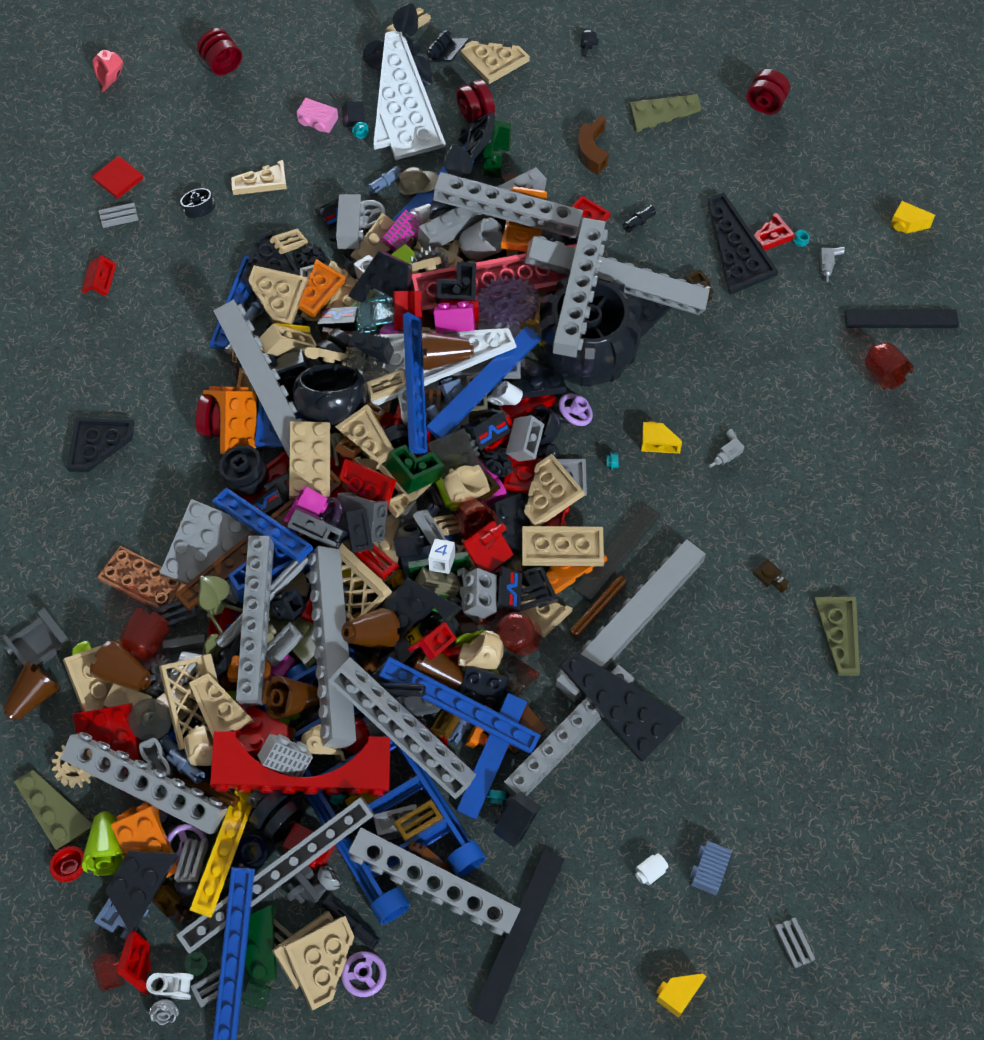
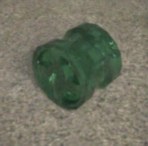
[184,952,207,977]

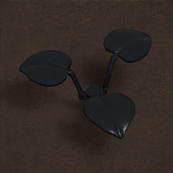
[363,3,432,86]
[429,144,473,220]

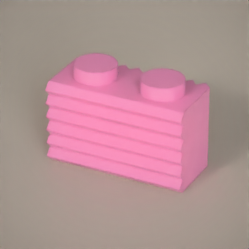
[297,98,338,133]

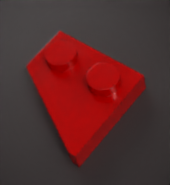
[754,213,795,251]
[116,931,151,995]

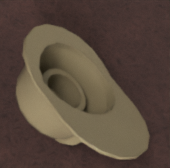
[398,167,439,195]

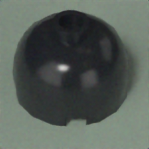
[527,406,561,446]

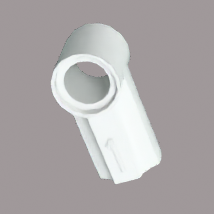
[170,651,202,685]

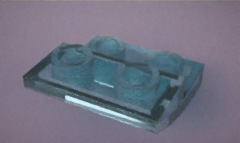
[356,294,394,333]

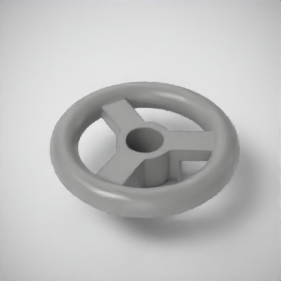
[361,200,386,229]

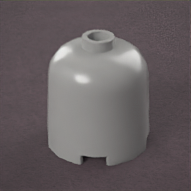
[459,217,504,261]

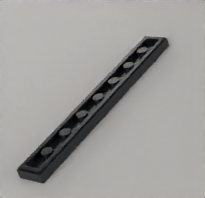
[472,850,565,1025]

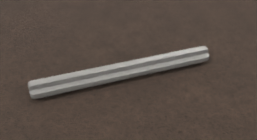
[216,557,309,649]

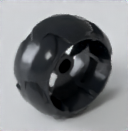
[293,364,368,425]

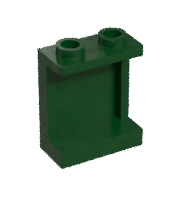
[484,120,511,178]

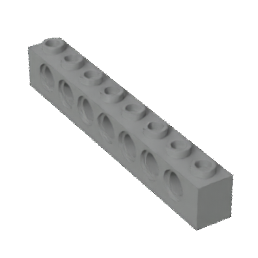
[433,172,583,238]
[553,218,608,357]
[236,536,274,706]
[328,657,476,799]
[504,665,634,797]
[60,732,228,834]
[347,828,520,936]

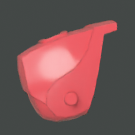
[93,50,124,92]

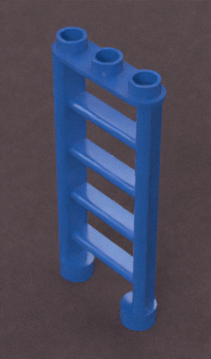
[255,648,486,925]

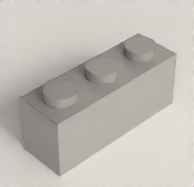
[336,194,365,249]

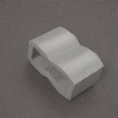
[139,737,174,788]

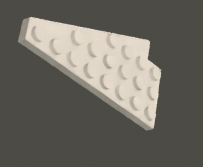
[374,30,446,160]
[356,328,517,406]

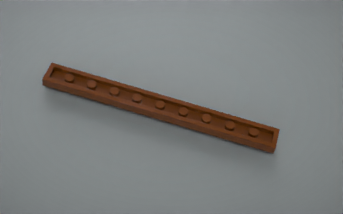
[175,469,343,611]

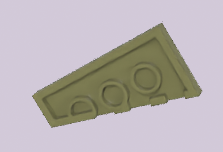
[630,94,701,133]
[14,770,92,852]

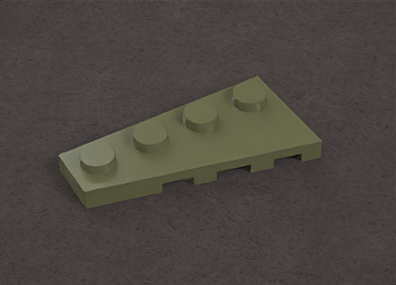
[814,597,860,676]
[268,608,317,669]

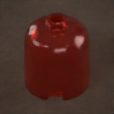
[865,342,914,390]
[454,499,499,540]
[119,608,171,660]
[497,612,542,656]

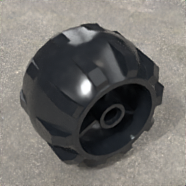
[536,273,641,387]

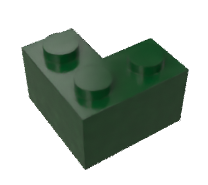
[385,445,444,494]

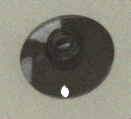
[128,698,172,741]

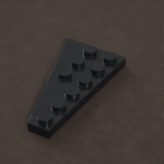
[708,192,778,295]
[559,651,685,761]

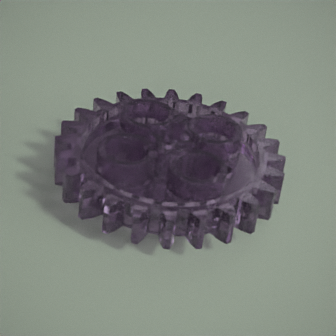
[478,275,539,327]

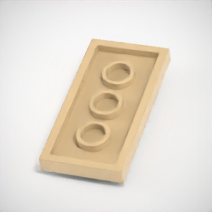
[289,421,330,499]
[522,526,604,566]

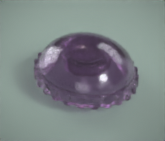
[318,497,343,525]

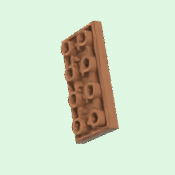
[97,546,186,614]

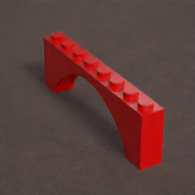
[210,731,390,797]

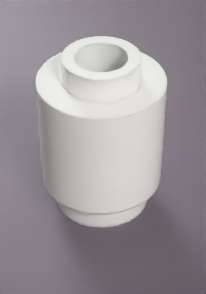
[635,853,668,885]

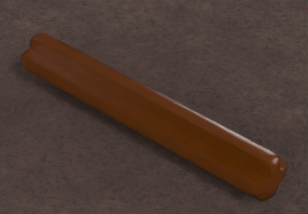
[570,575,627,638]
[173,770,240,807]

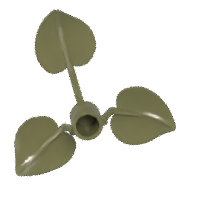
[198,576,243,665]

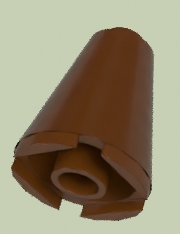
[422,332,474,370]
[341,608,400,650]
[90,640,151,692]
[409,646,465,691]
[3,661,61,721]
[262,676,320,719]

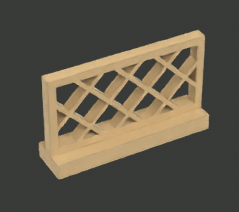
[305,543,393,620]
[159,654,218,750]

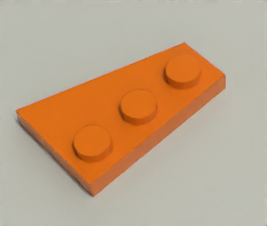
[299,259,346,318]
[546,555,608,594]

